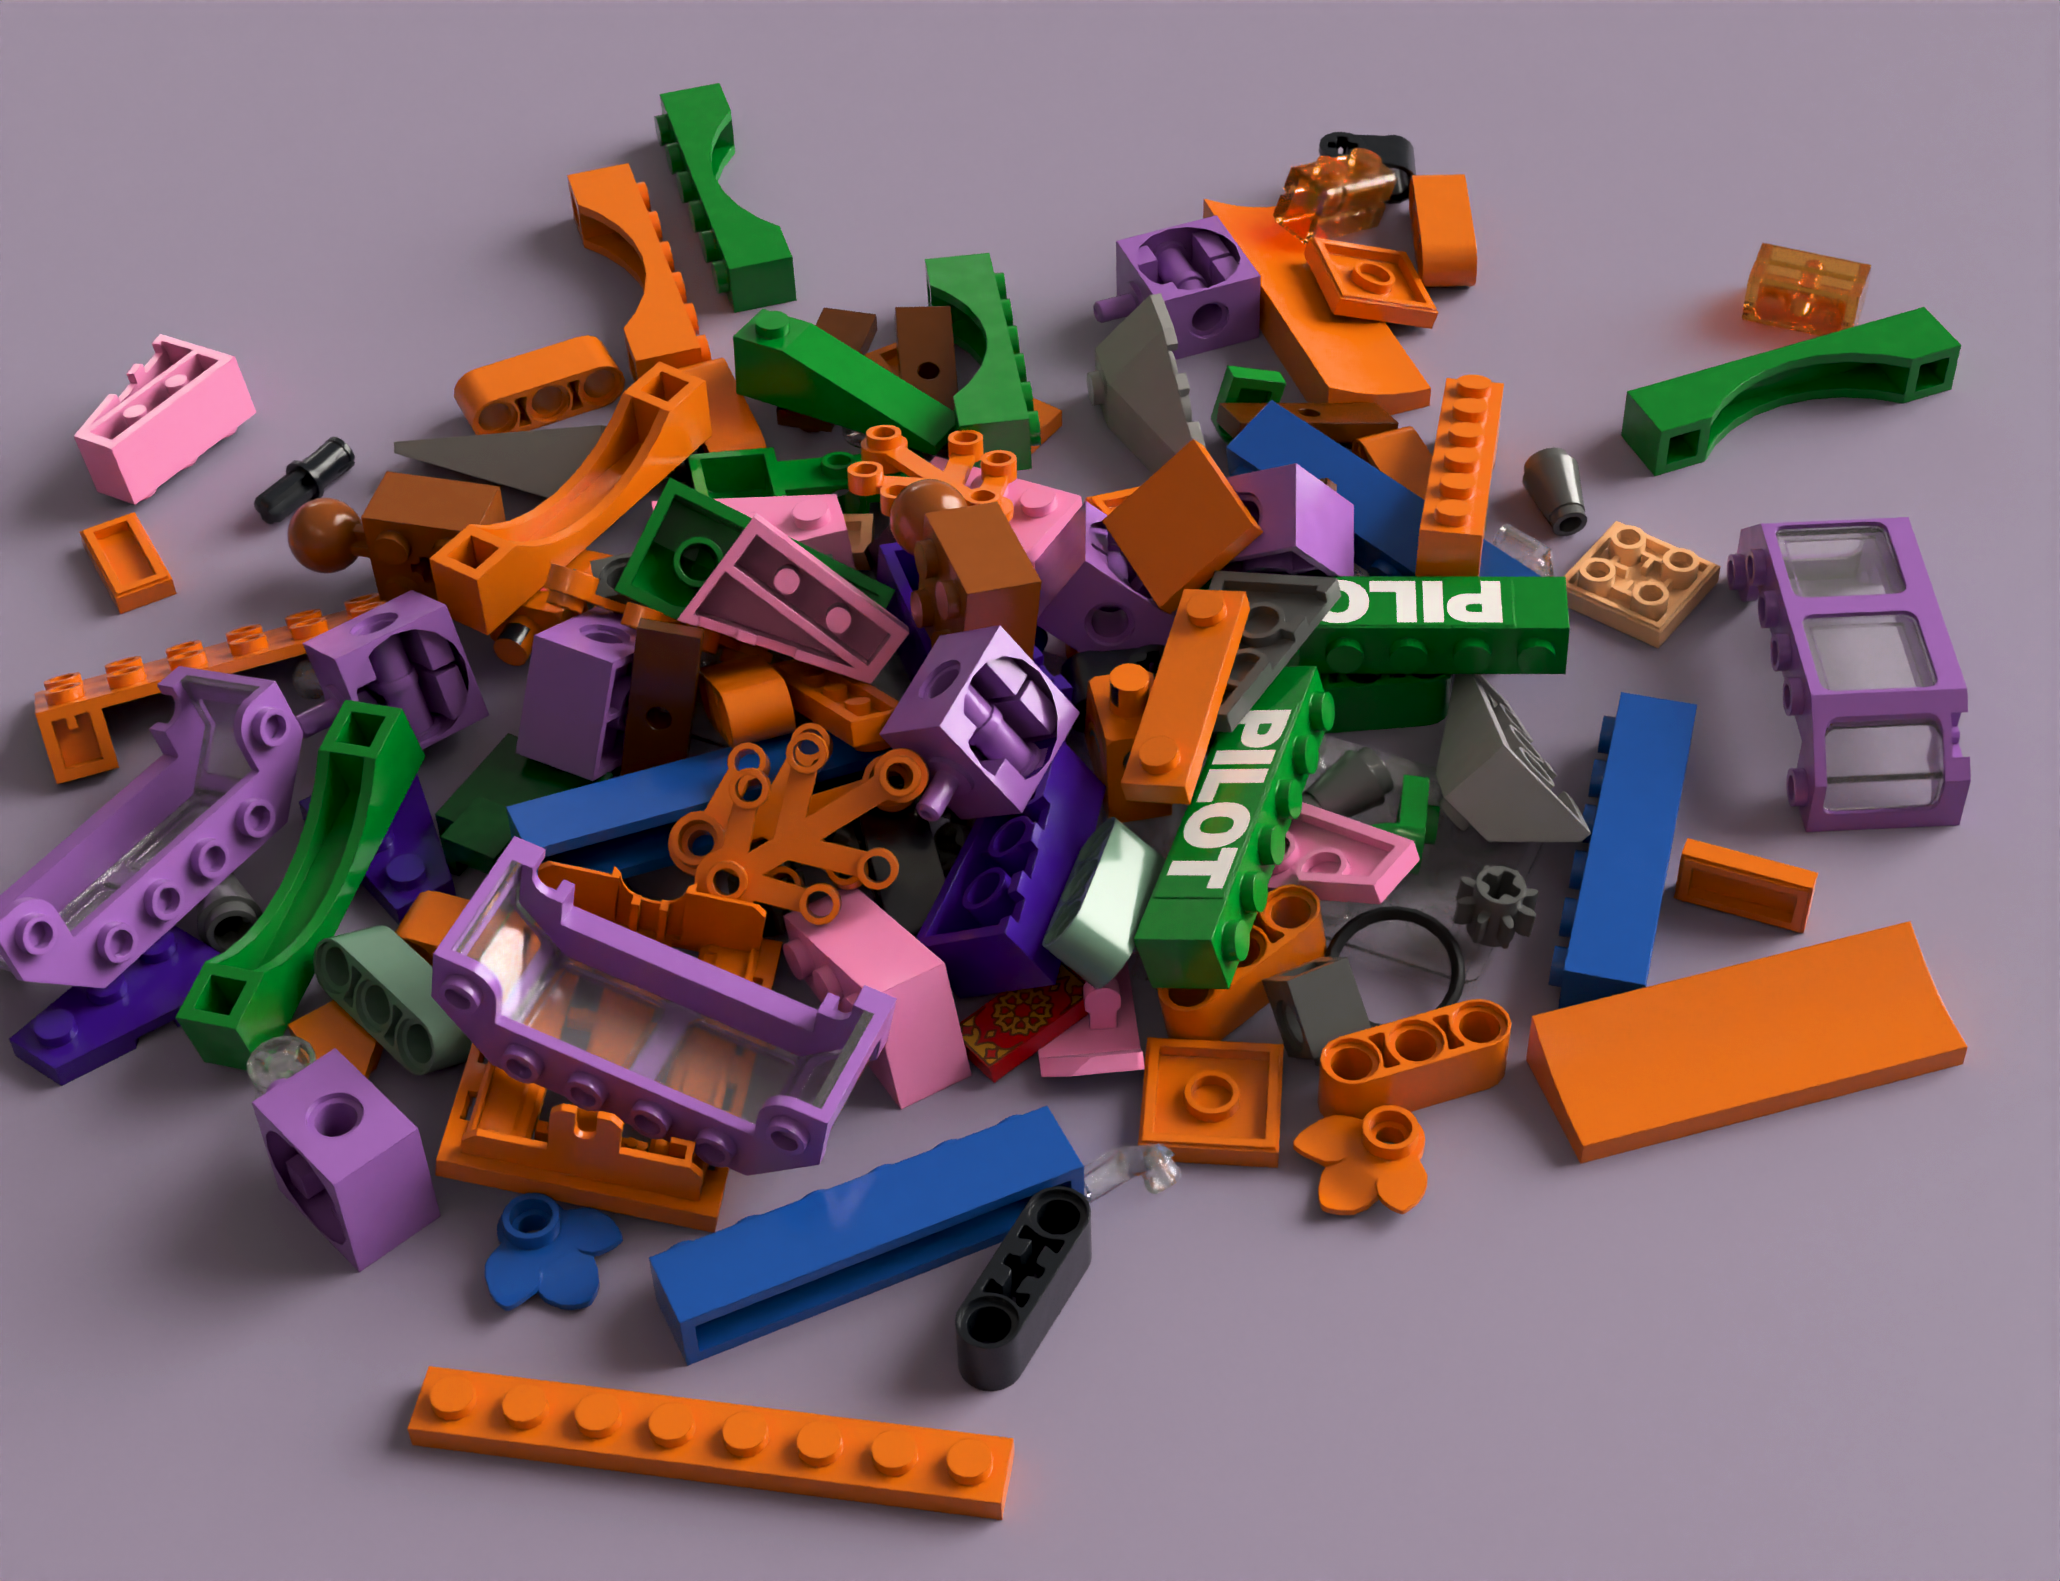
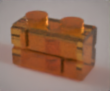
[1273,148,1397,244]
[1742,243,1872,336]

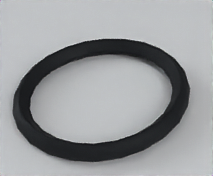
[1325,906,1466,1028]

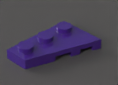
[299,774,456,925]
[9,925,221,1086]

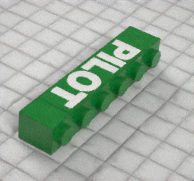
[1200,576,1570,674]
[1134,666,1335,989]

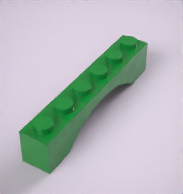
[654,83,797,313]
[925,253,1041,470]
[1621,307,1961,476]
[175,700,425,1074]

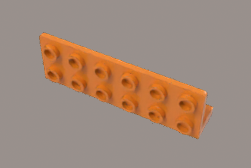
[34,593,387,784]

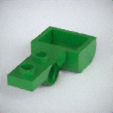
[687,447,924,514]

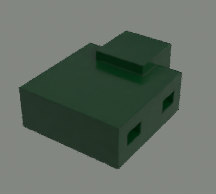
[435,733,614,876]

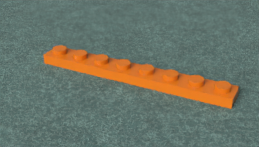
[407,1366,1015,1520]

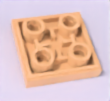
[1563,521,1721,648]

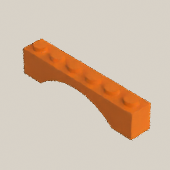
[567,163,712,383]
[429,361,712,636]
[1415,375,1504,576]

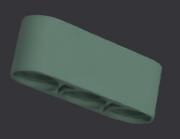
[1042,817,1166,989]
[313,925,472,1075]

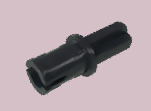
[254,437,355,524]

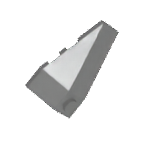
[1087,293,1206,474]
[394,425,607,498]
[1435,674,1591,842]

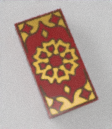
[959,962,1088,1083]

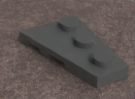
[1208,571,1341,733]

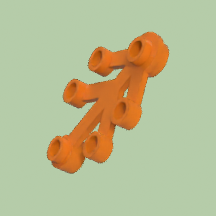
[847,425,1017,522]
[544,564,773,664]
[668,723,915,910]
[694,732,929,925]

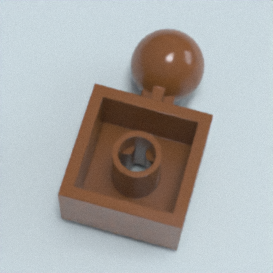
[287,471,506,602]
[890,479,1042,660]

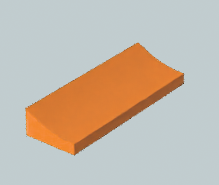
[1203,199,1431,416]
[1526,921,1968,1164]

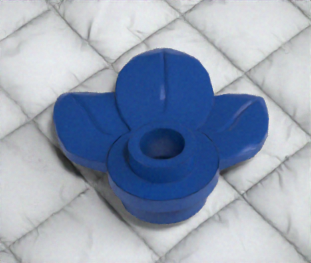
[485,1193,623,1311]

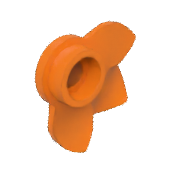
[1293,1105,1428,1215]

